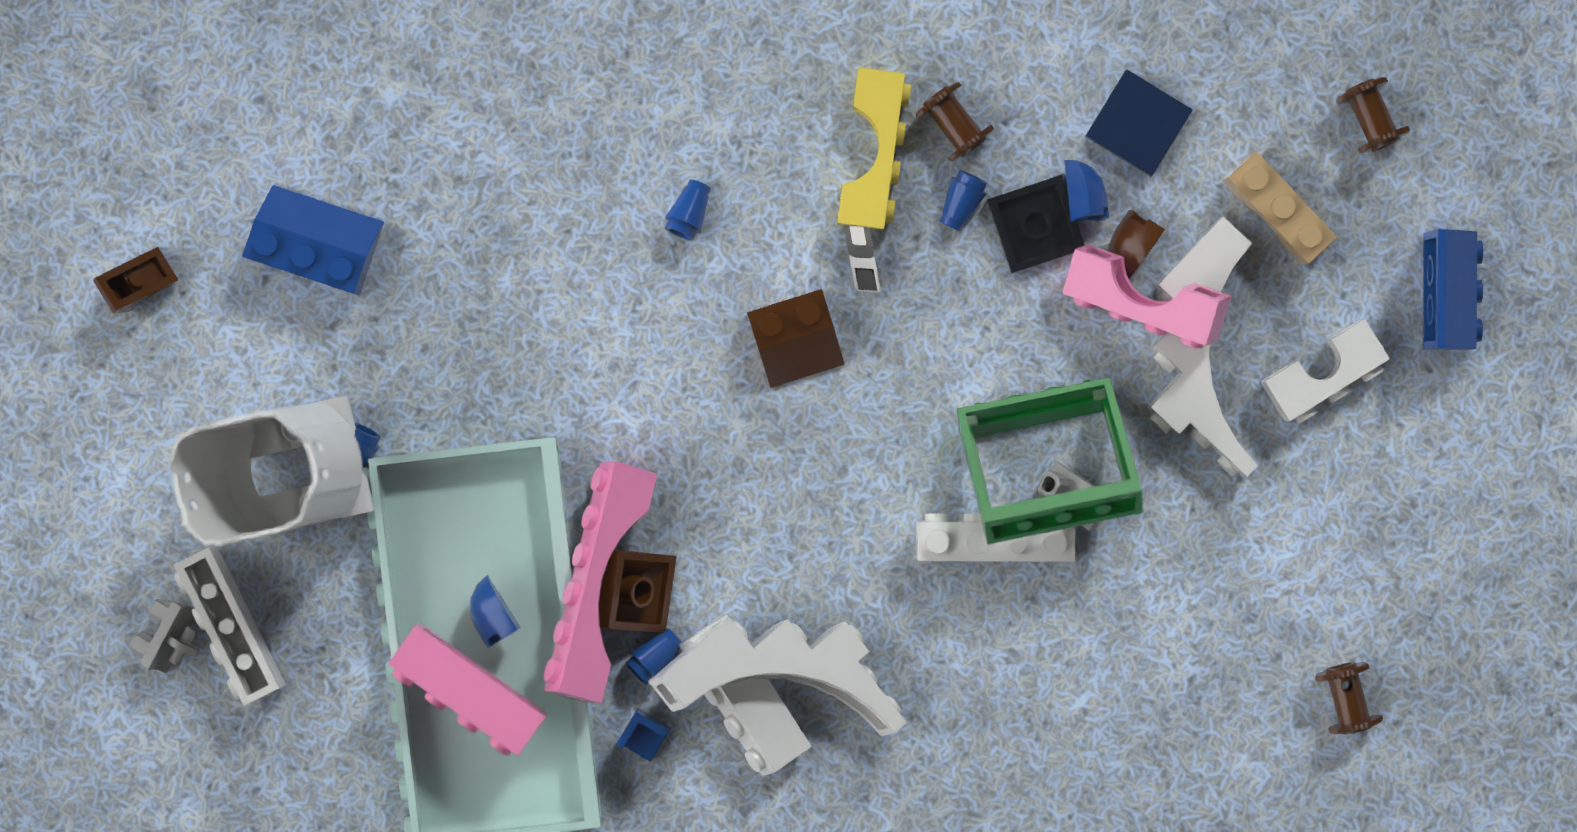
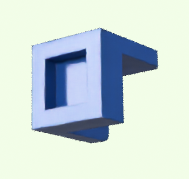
[616,708,671,762]

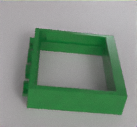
[957,377,1143,545]

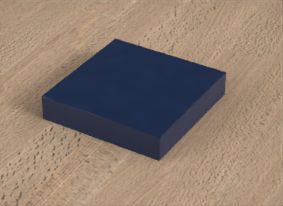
[1085,69,1193,177]

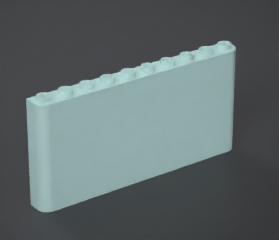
[363,437,602,832]

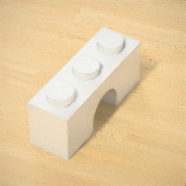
[1260,319,1390,424]

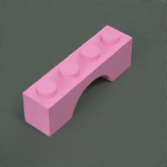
[1062,244,1231,348]

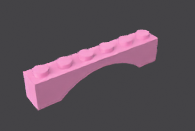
[544,461,657,703]

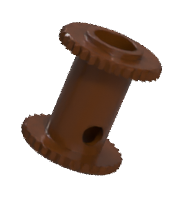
[1336,77,1410,154]
[916,82,994,161]
[1315,662,1383,735]

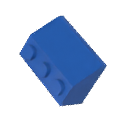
[242,185,384,296]
[1422,229,1483,350]

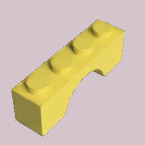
[837,67,911,231]

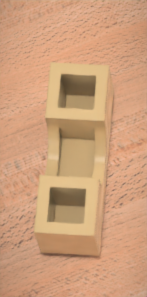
[1223,151,1337,266]

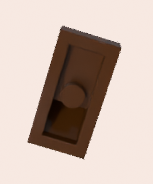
[93,247,178,314]

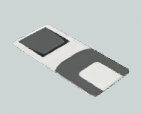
[844,226,881,293]

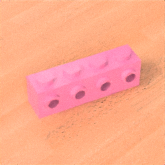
[388,623,548,756]

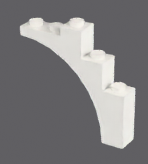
[1147,216,1258,477]
[648,617,907,737]

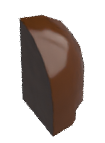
[1110,210,1165,279]

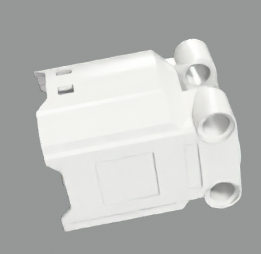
[168,396,375,546]

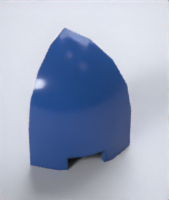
[1064,160,1109,221]
[470,574,521,648]

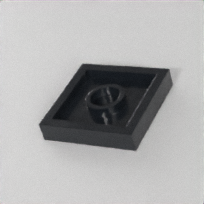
[987,175,1085,274]

